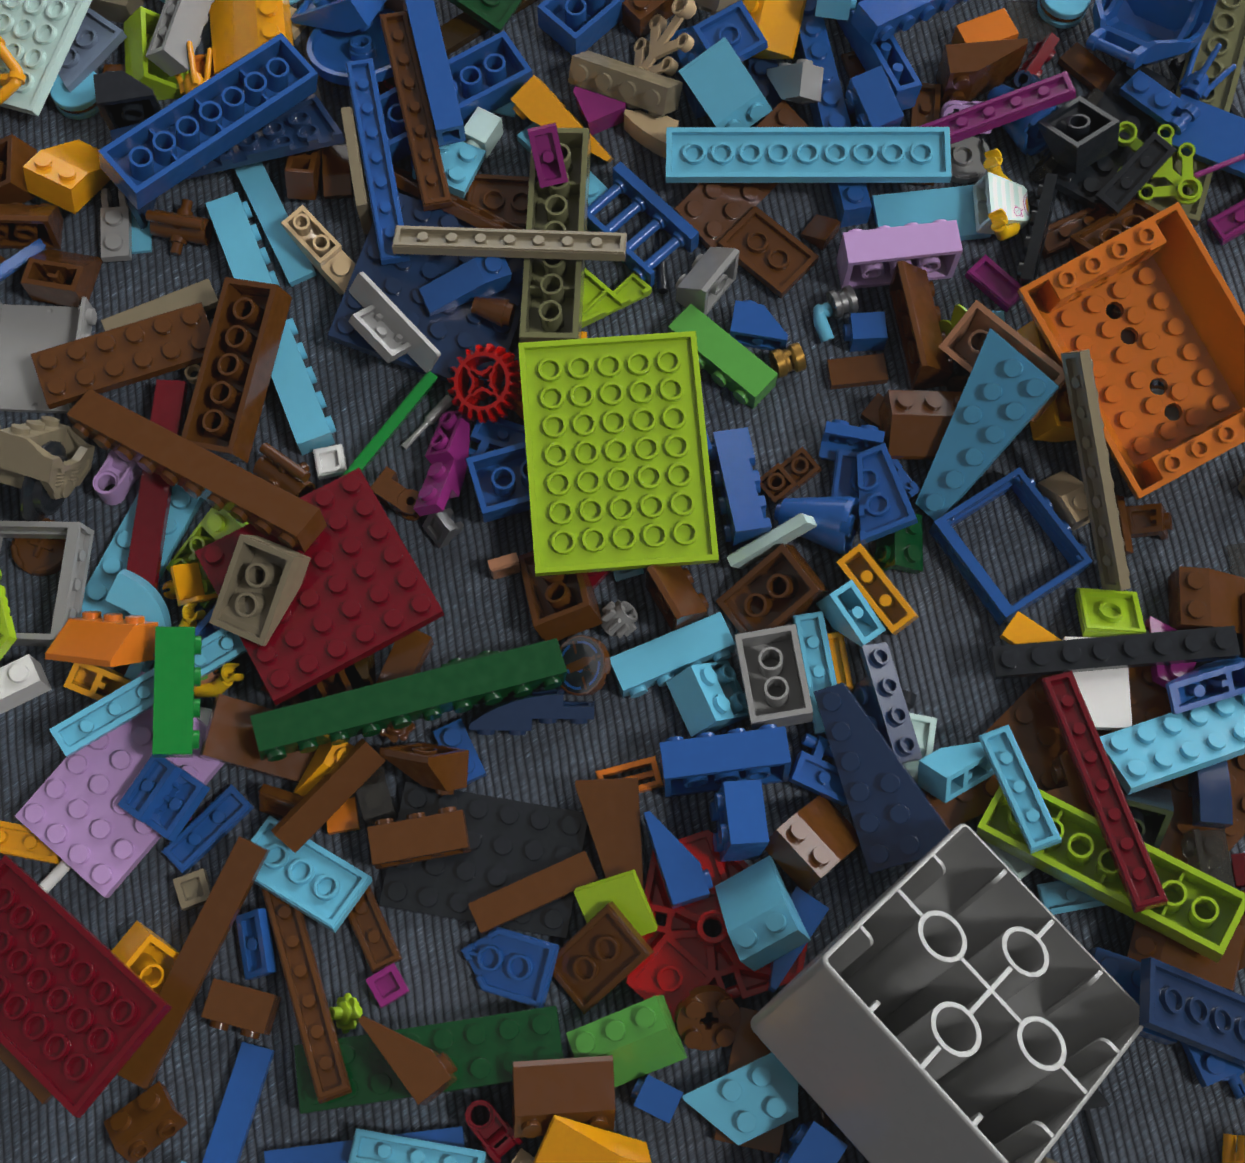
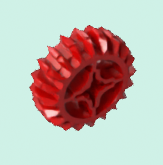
[447,343,522,424]

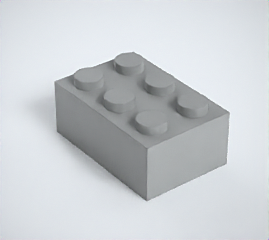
[735,624,813,731]

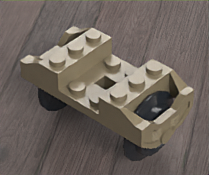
[0,416,95,521]

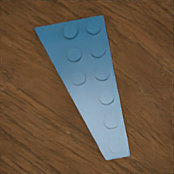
[915,328,1060,521]

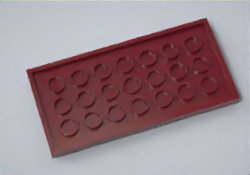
[0,855,172,1118]

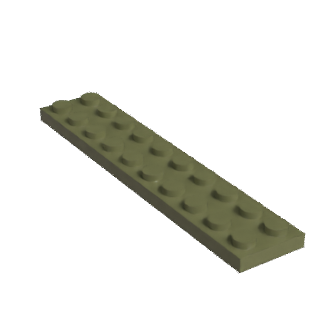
[1146,0,1245,226]

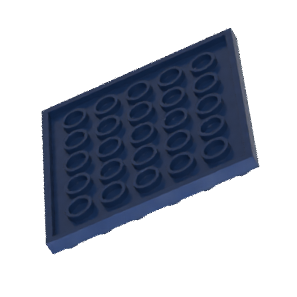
[327,192,524,398]

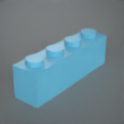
[610,612,735,698]

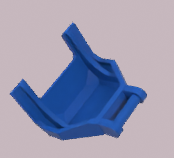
[1086,0,1217,70]

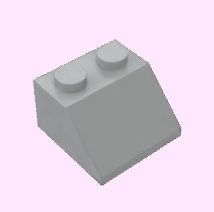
[675,247,740,315]

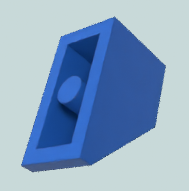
[730,300,788,351]

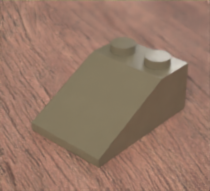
[209,534,311,646]

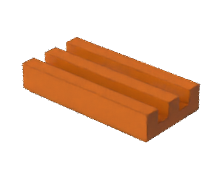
[595,756,663,793]

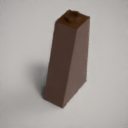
[575,778,644,891]

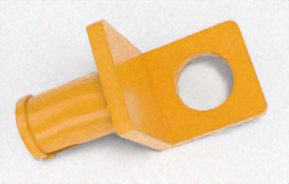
[162,562,218,606]

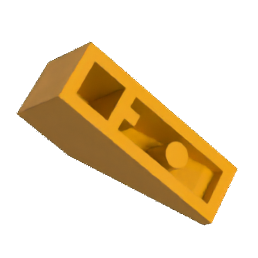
[63,663,132,701]

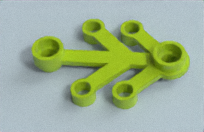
[1117,121,1203,205]

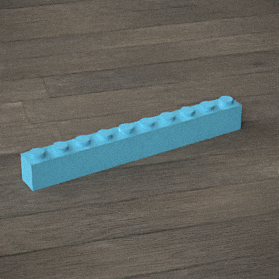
[205,192,337,456]

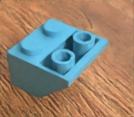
[666,660,749,737]

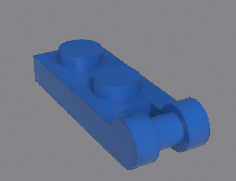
[1119,70,1200,135]

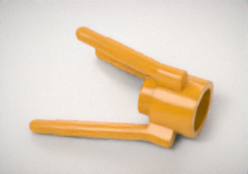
[175,41,212,95]

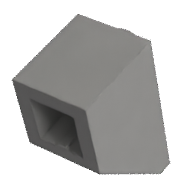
[767,59,824,105]

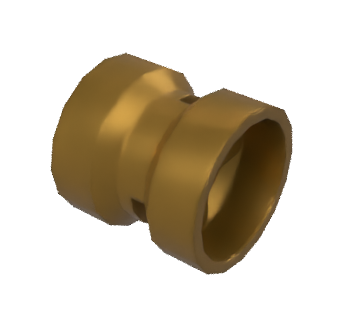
[769,342,806,378]

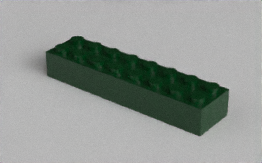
[294,1006,564,1114]

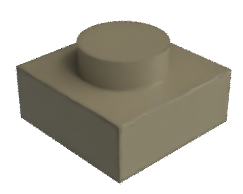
[172,868,212,911]

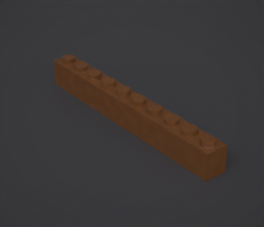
[66,389,327,553]

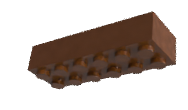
[181,277,292,463]

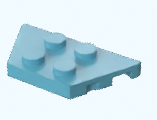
[682,1053,798,1146]

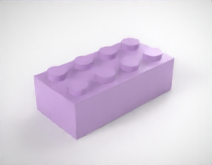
[836,219,963,290]

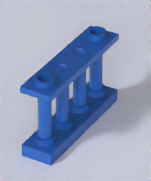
[587,161,699,287]

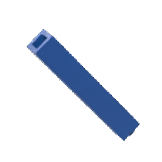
[405,0,466,146]

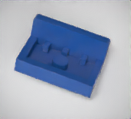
[819,419,885,462]

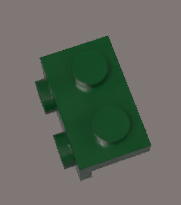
[875,514,923,574]

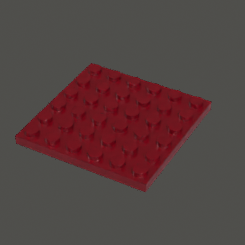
[195,468,445,705]

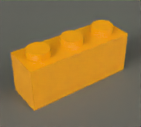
[836,543,919,635]

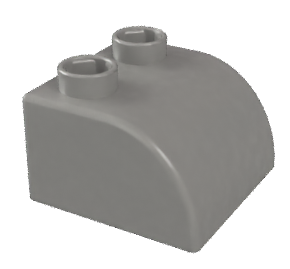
[750,824,1144,1163]

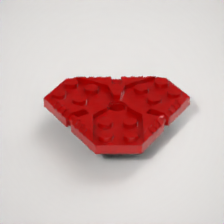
[626,830,808,1023]

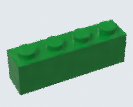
[152,626,202,758]

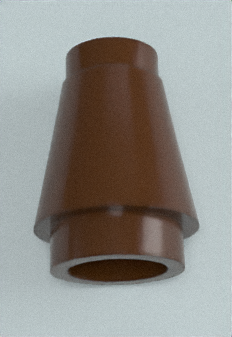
[471,296,516,327]

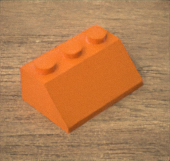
[45,611,158,667]

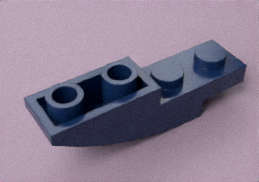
[469,689,595,735]

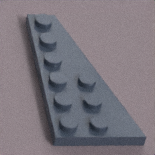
[58,8,127,93]

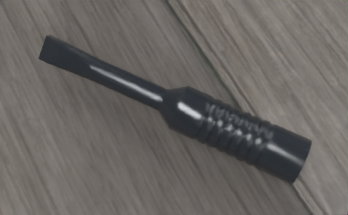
[656,230,668,294]

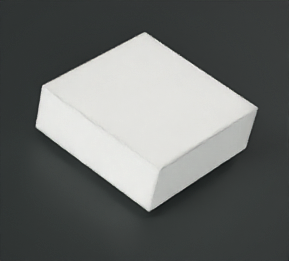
[313,444,347,480]

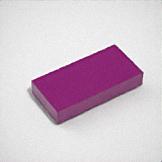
[965,254,1023,313]

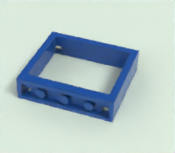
[929,467,1093,626]

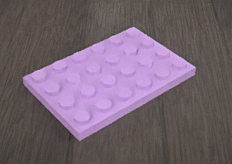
[15,671,225,898]

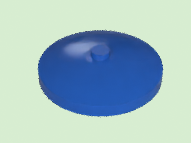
[307,9,394,86]

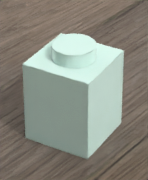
[463,107,503,158]

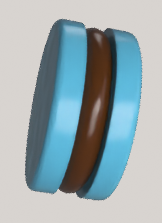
[1037,0,1091,29]
[50,71,100,120]

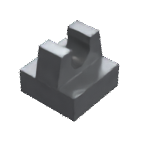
[422,508,464,549]

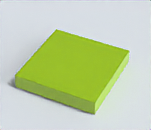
[1075,588,1146,637]
[574,869,658,936]

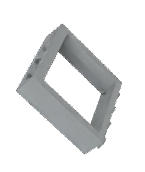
[0,521,94,647]

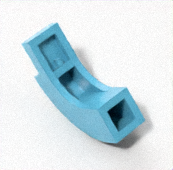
[105,569,171,681]

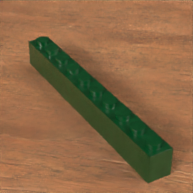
[250,638,568,762]

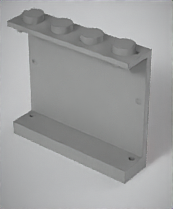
[0,297,97,414]

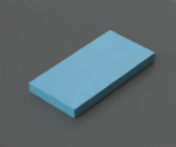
[871,185,991,241]
[250,815,373,933]

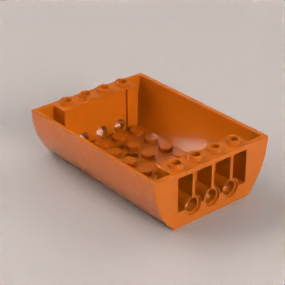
[1018,202,1245,500]

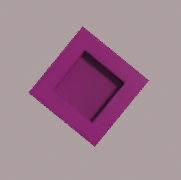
[365,963,410,1009]

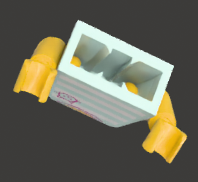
[973,148,1038,241]

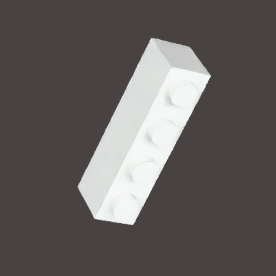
[0,654,52,714]

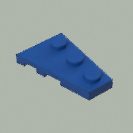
[857,443,918,545]

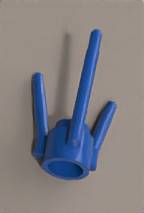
[1179,41,1236,100]

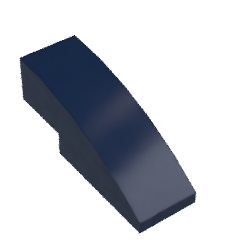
[1188,760,1233,829]

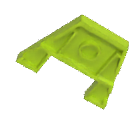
[582,268,652,328]

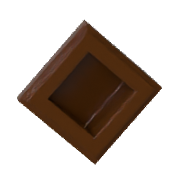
[800,214,841,251]

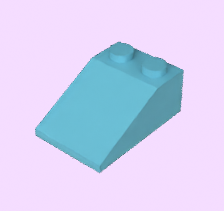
[679,37,773,127]
[715,855,811,971]

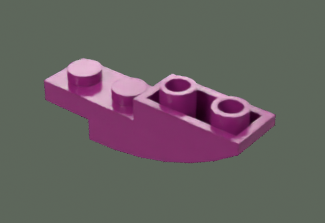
[413,410,470,516]

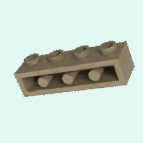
[568,50,683,117]

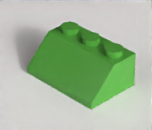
[566,995,688,1087]

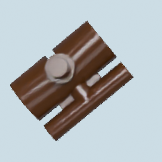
[145,199,213,256]
[253,442,316,498]

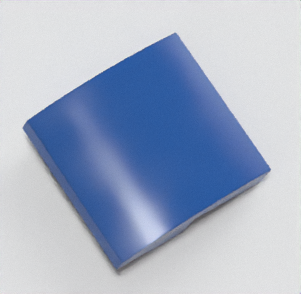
[118,755,211,842]

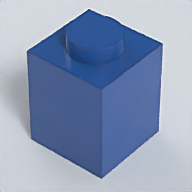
[843,311,888,352]
[630,1075,684,1124]

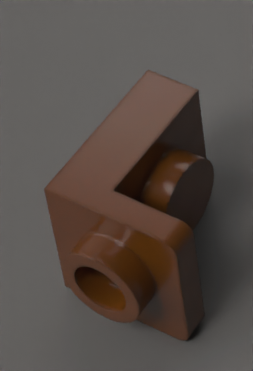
[1126,503,1172,540]

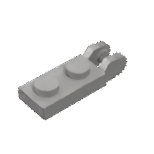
[100,188,132,263]

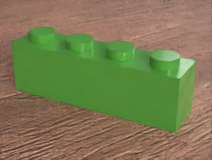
[668,304,778,409]

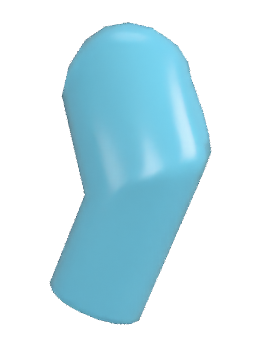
[813,302,835,343]

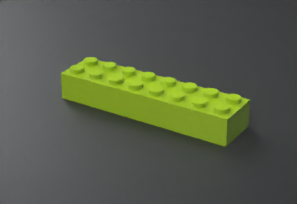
[977,786,1245,963]

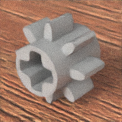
[601,600,638,638]

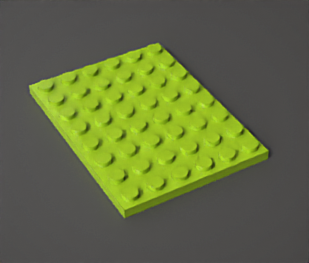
[518,331,719,576]

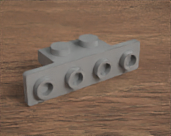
[348,272,441,373]

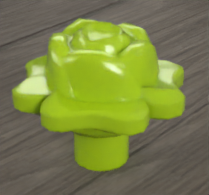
[330,993,363,1034]

